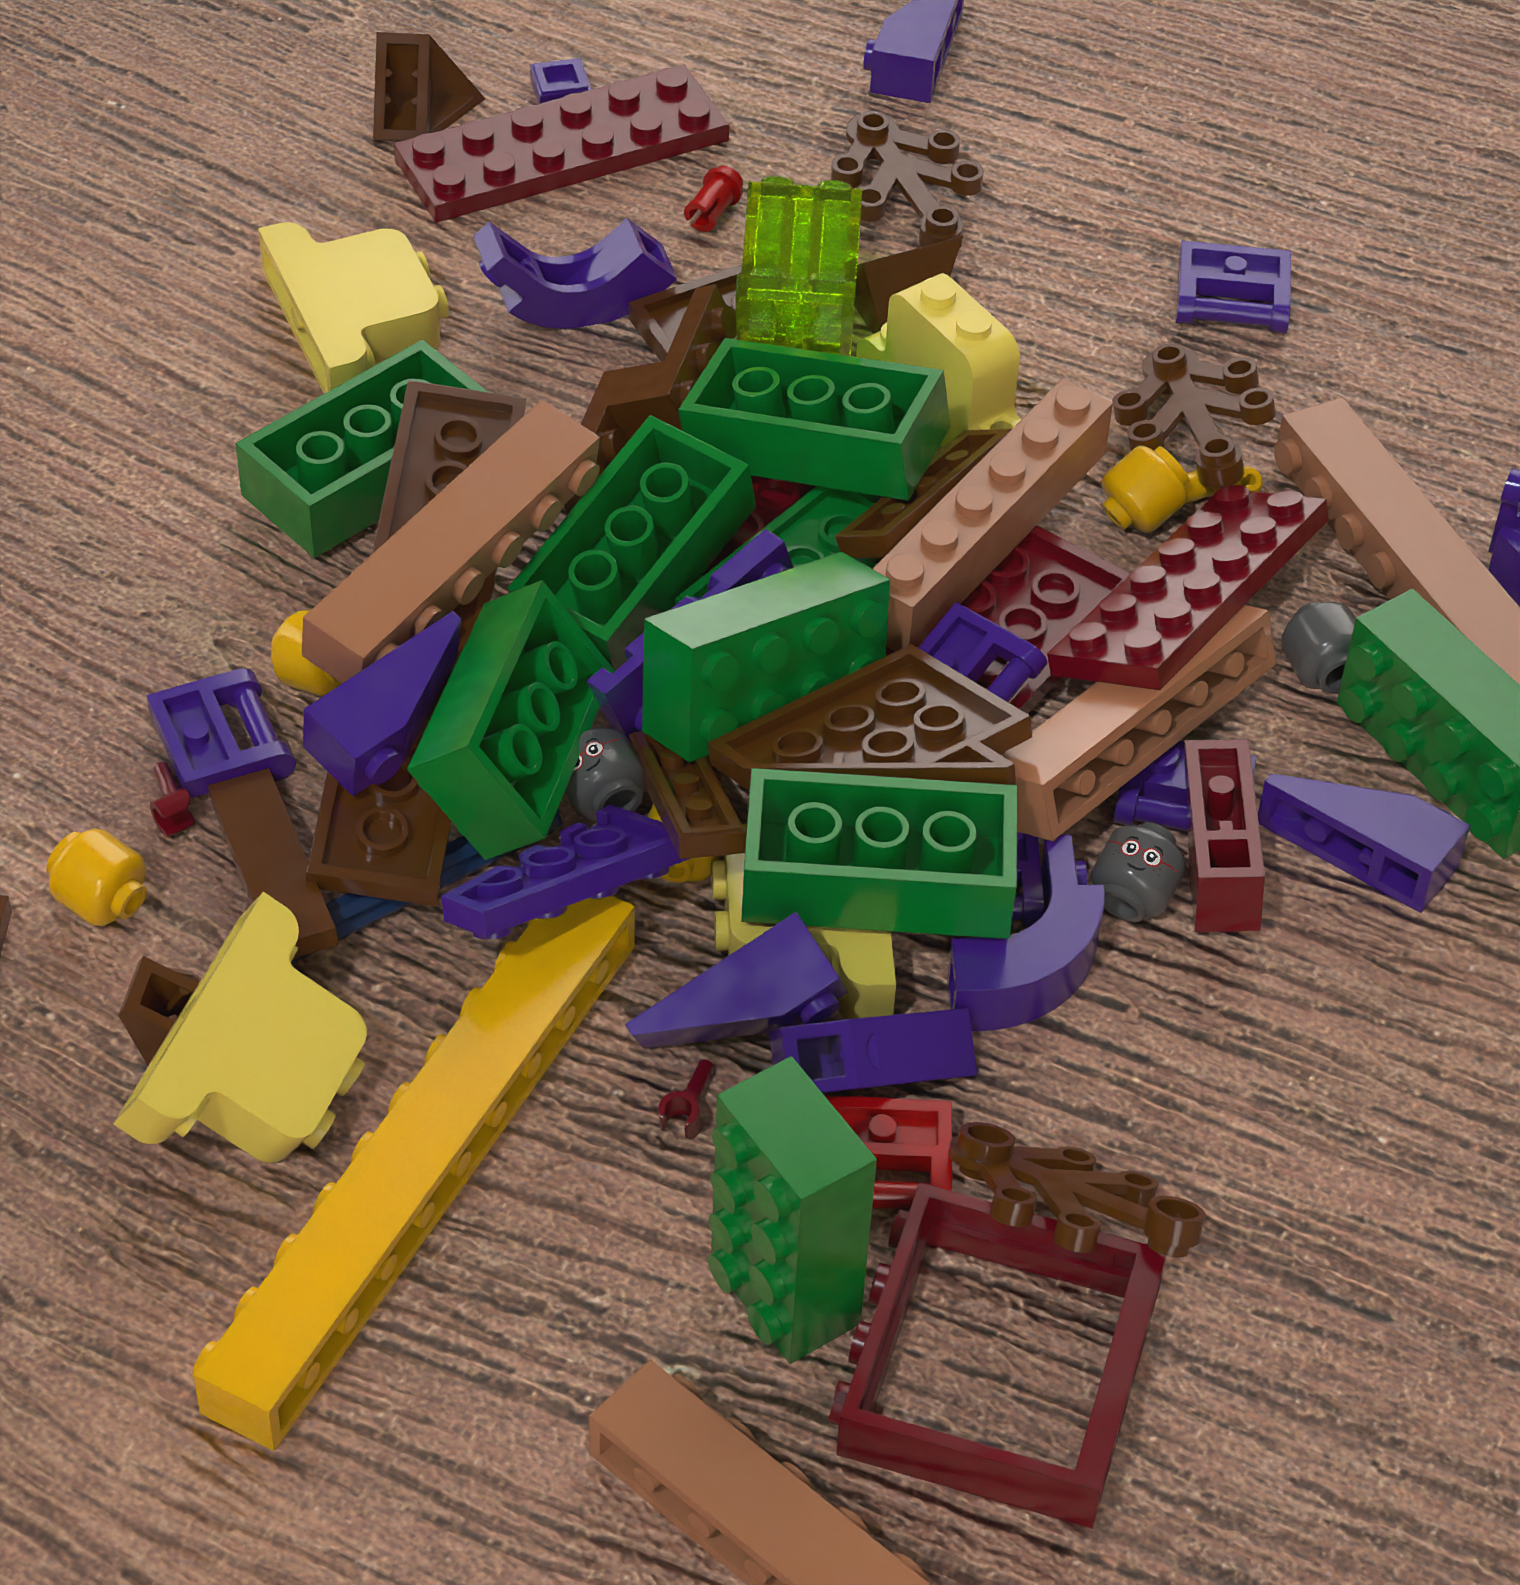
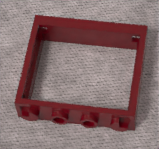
[828,1182,1167,1529]

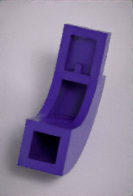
[473,218,677,329]
[947,835,1105,1031]

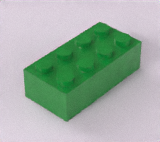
[678,338,951,501]
[235,339,488,558]
[507,415,756,672]
[642,552,890,762]
[407,580,615,860]
[1337,589,1520,860]
[741,768,1017,939]
[707,1056,877,1364]

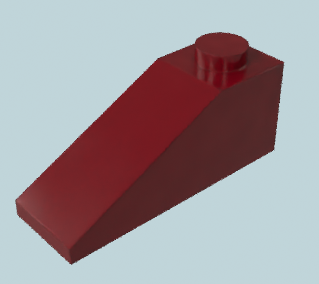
[1184,739,1265,932]

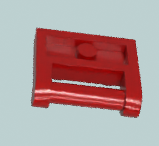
[824,1095,952,1210]

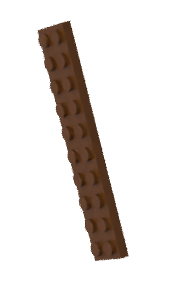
[306,380,527,906]

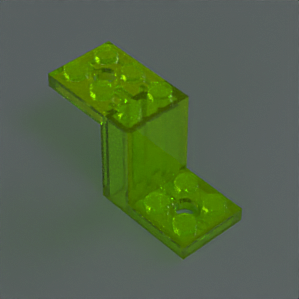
[735,176,863,356]

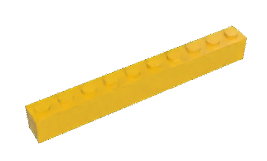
[192,896,635,1451]

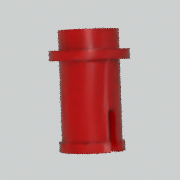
[684,166,743,232]

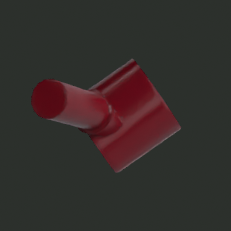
[150,761,195,837]
[658,1059,714,1139]

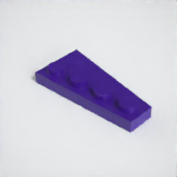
[587,529,794,742]
[441,805,691,939]

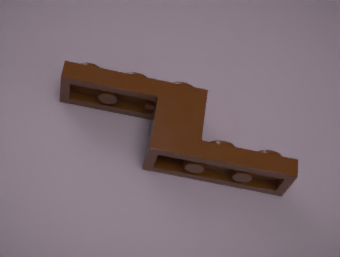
[564,284,738,514]

